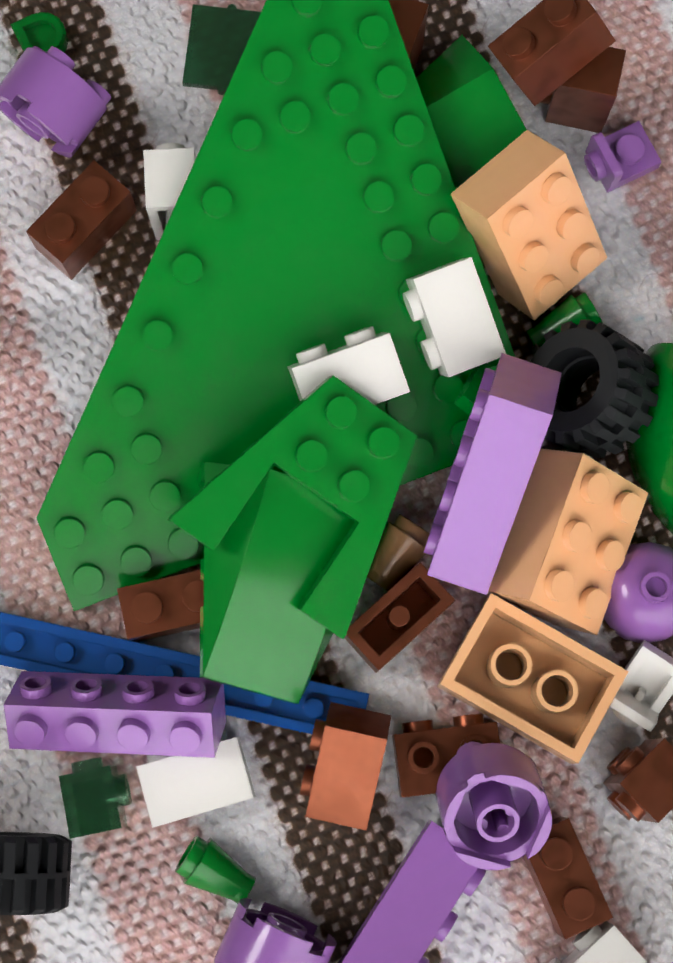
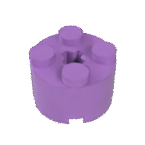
[0,46,111,158]
[436,742,552,870]
[214,898,337,963]

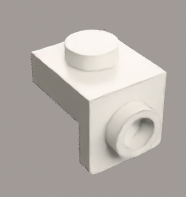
[610,640,673,732]

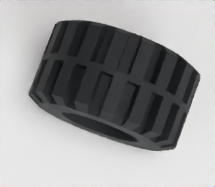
[529,320,659,458]
[0,832,72,915]

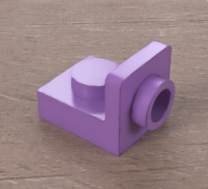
[584,121,661,193]

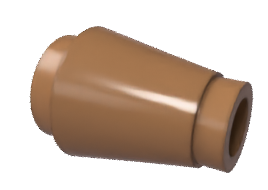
[367,514,430,591]

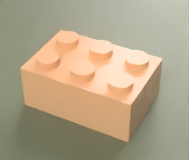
[451,130,607,321]
[488,448,648,635]
[437,593,629,764]

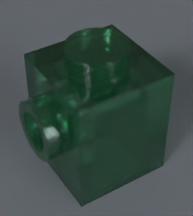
[59,757,132,839]

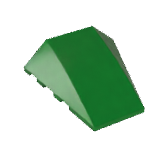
[416,35,527,189]
[200,462,388,704]

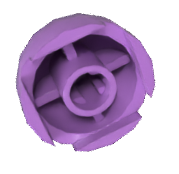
[603,542,673,643]

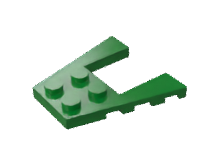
[168,375,417,639]

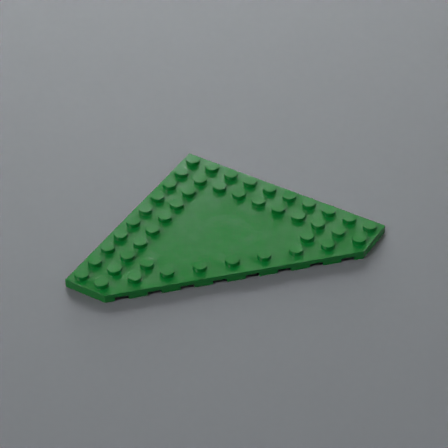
[37,0,515,611]

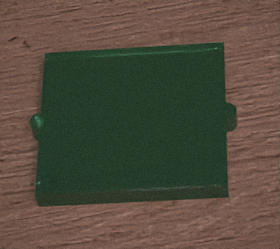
[182,4,261,95]

